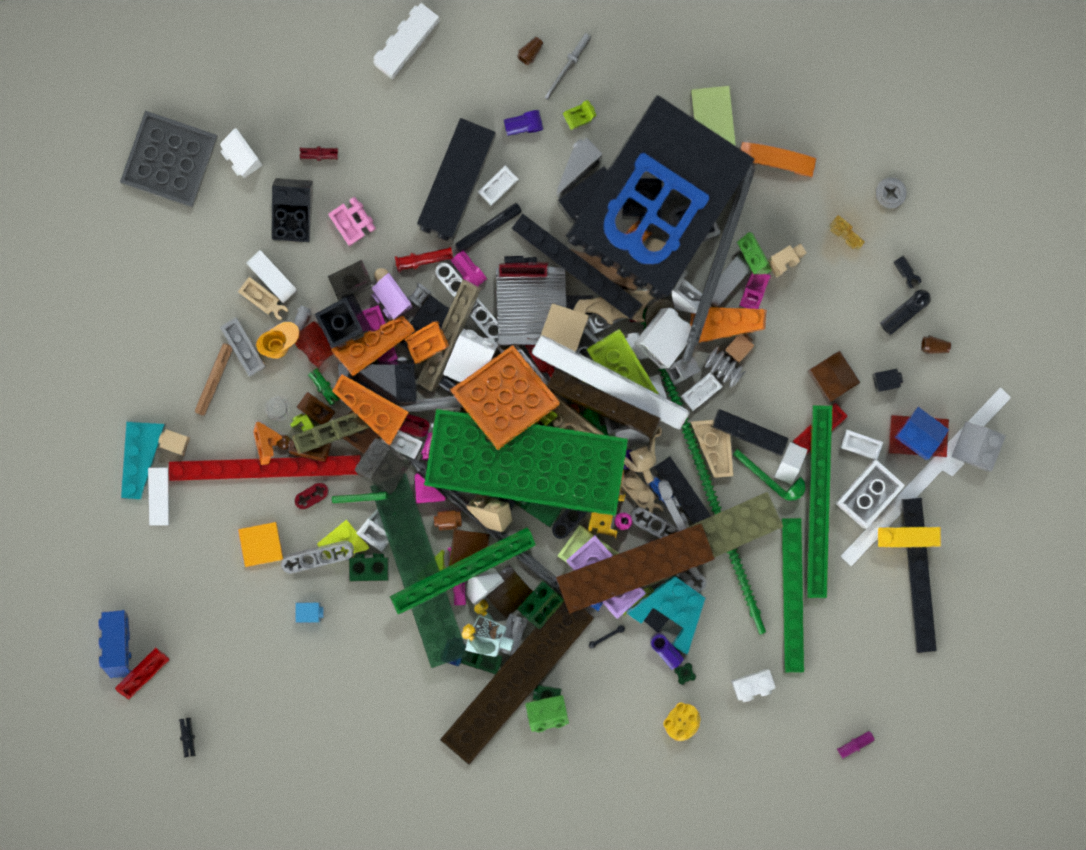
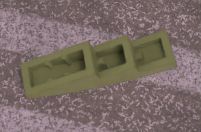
[292,412,370,455]

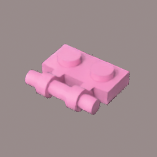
[328,197,376,247]

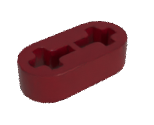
[399,414,430,437]
[294,483,329,509]

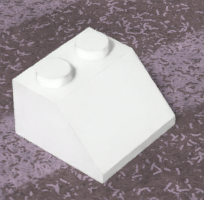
[220,128,263,178]

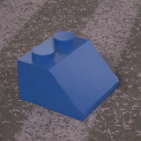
[895,407,949,460]

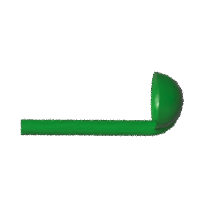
[732,449,806,501]

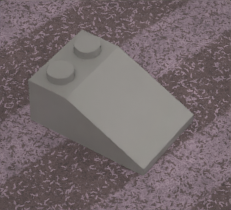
[557,138,602,198]

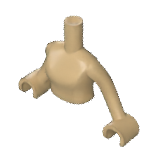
[624,427,662,483]

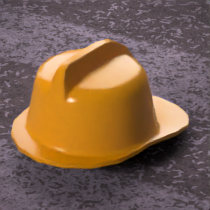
[256,322,299,359]

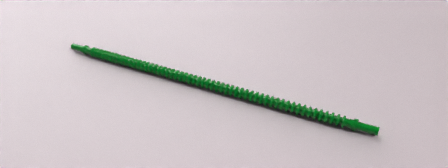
[641,308,766,635]

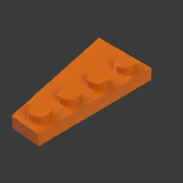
[690,307,767,343]
[331,315,415,376]
[332,374,409,446]

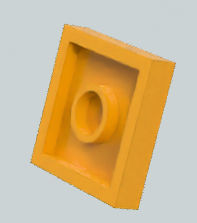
[238,522,284,567]

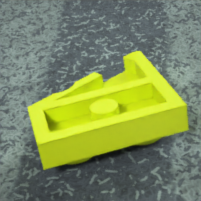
[317,520,370,559]

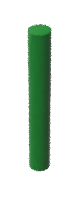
[332,492,388,504]

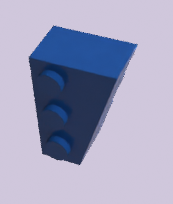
[98,610,132,678]

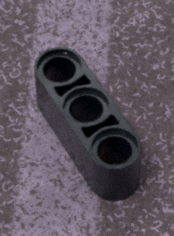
[552,508,588,539]

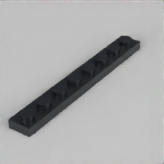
[511,214,643,320]
[902,498,937,653]

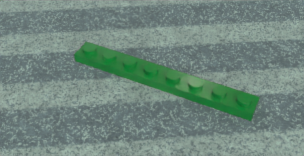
[782,518,804,673]
[389,527,536,615]

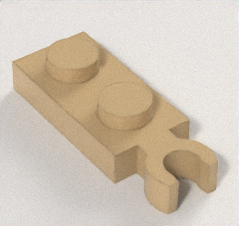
[238,277,289,321]
[621,470,663,517]

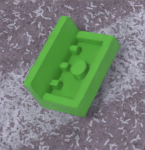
[737,232,772,274]
[525,695,569,732]

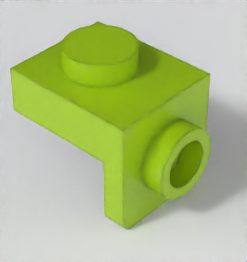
[563,100,597,130]

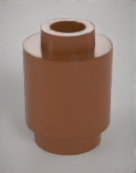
[434,510,462,531]

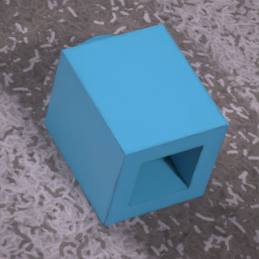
[296,602,324,622]

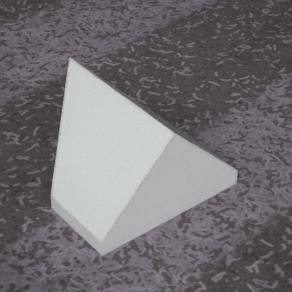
[356,504,393,552]
[465,568,504,605]

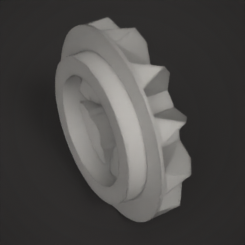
[876,178,906,208]

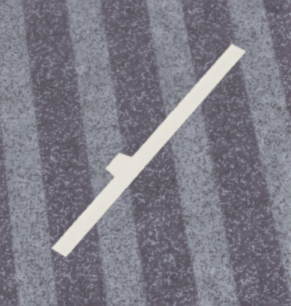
[841,387,1011,566]

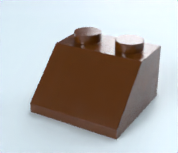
[807,351,860,403]

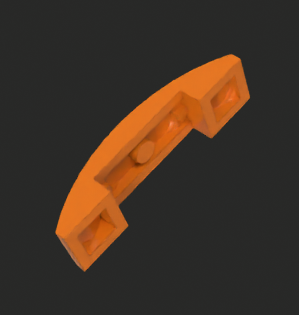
[741,142,816,177]

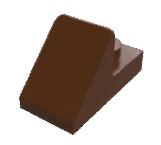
[297,392,335,425]

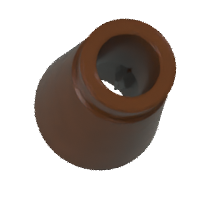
[517,37,544,65]
[921,335,951,354]

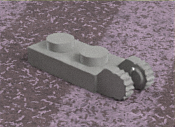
[658,480,689,531]

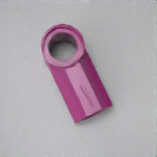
[451,250,487,286]

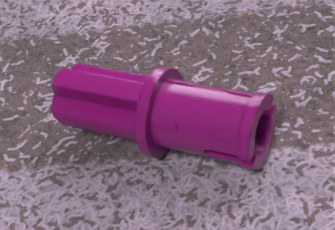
[837,731,875,759]

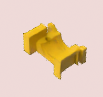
[588,494,625,538]

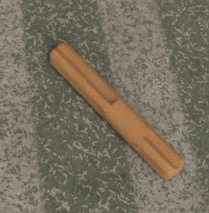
[195,343,233,416]

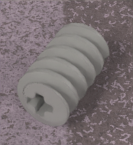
[705,346,747,388]

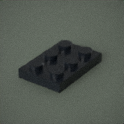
[399,295,449,363]

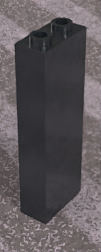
[417,118,496,241]

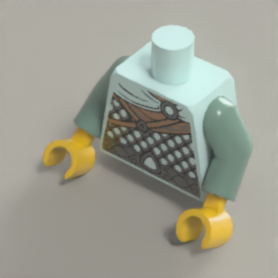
[462,599,514,657]

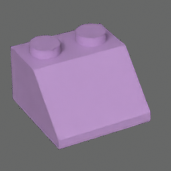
[371,273,413,319]

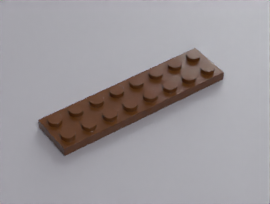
[556,523,715,614]

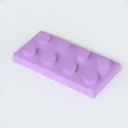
[566,535,646,619]

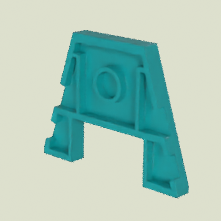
[626,576,706,655]

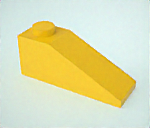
[878,527,941,547]

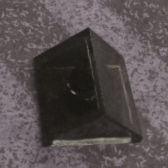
[328,260,374,301]

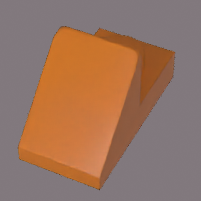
[253,422,282,465]

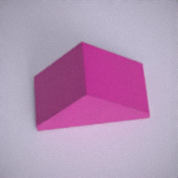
[415,473,447,503]

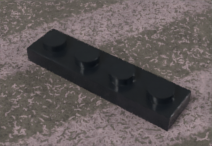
[711,409,789,456]
[654,456,711,524]

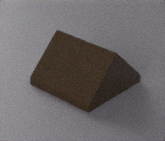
[486,564,533,618]

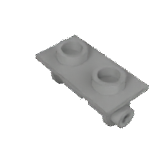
[499,613,528,655]

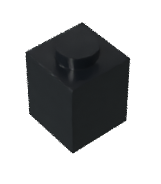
[872,368,903,393]

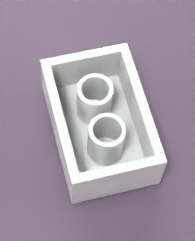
[835,460,905,529]

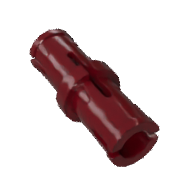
[299,146,339,161]

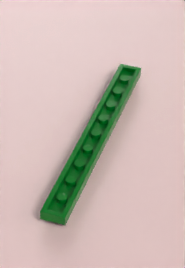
[807,405,832,598]

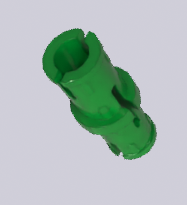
[308,368,340,406]

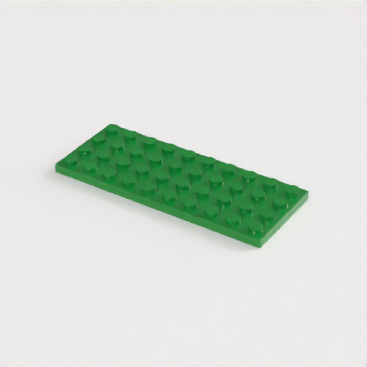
[424,409,628,516]

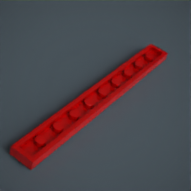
[169,455,361,481]

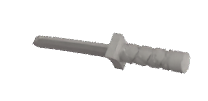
[545,33,591,99]

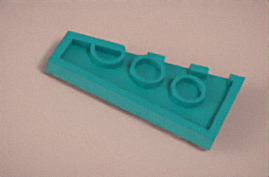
[121,422,166,499]

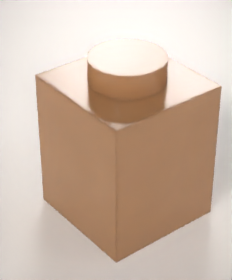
[724,334,755,364]

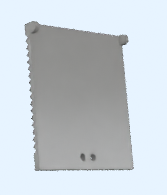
[496,267,566,346]

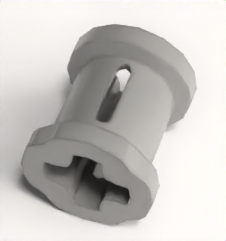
[407,283,432,308]

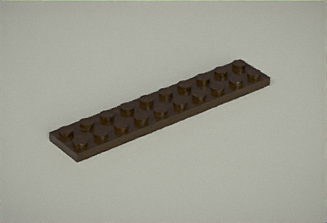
[440,596,594,765]

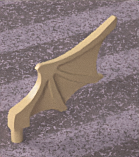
[574,288,654,325]

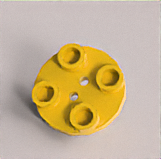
[663,702,701,741]

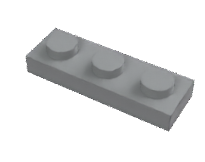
[220,318,266,377]

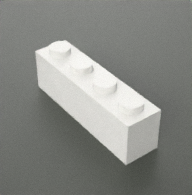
[373,3,440,80]

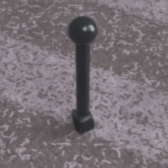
[589,625,625,649]

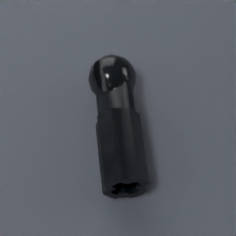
[879,289,931,336]

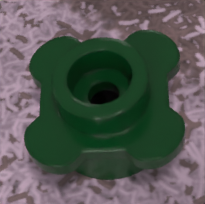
[674,663,696,685]

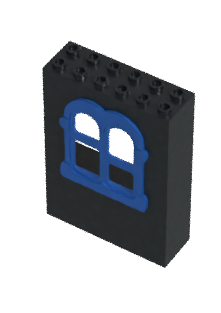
[565,94,755,300]

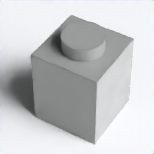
[665,356,701,385]

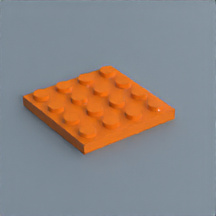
[451,345,560,450]

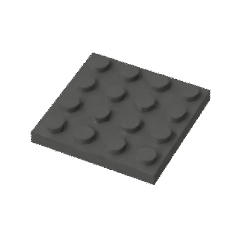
[120,111,218,208]

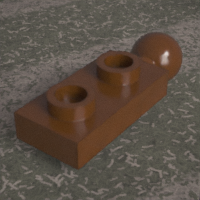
[276,435,332,462]

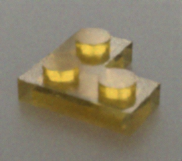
[829,215,865,250]

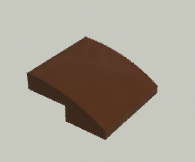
[449,529,490,566]

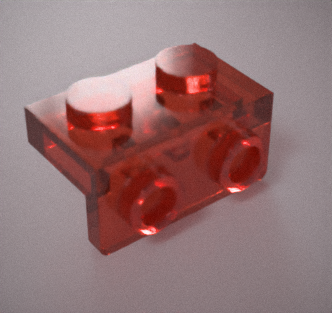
[295,321,339,368]

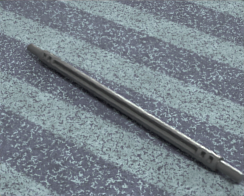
[683,163,756,362]
[402,455,562,595]

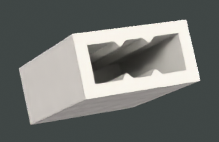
[634,308,691,369]
[443,329,498,382]

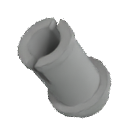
[294,305,311,331]

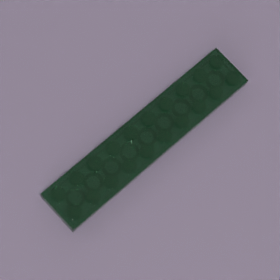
[370,473,469,668]

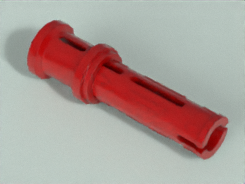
[394,247,453,273]

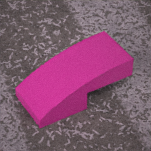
[739,271,771,309]

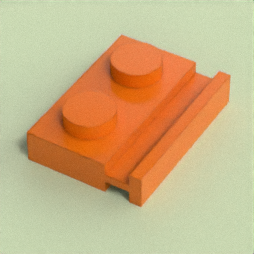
[404,321,449,364]

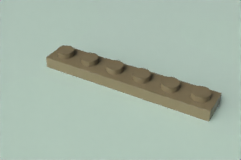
[417,279,481,392]

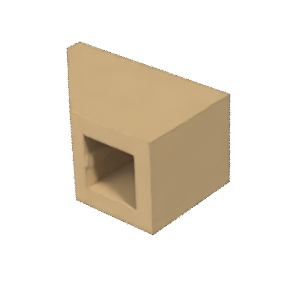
[467,495,512,532]

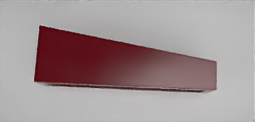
[499,262,549,277]

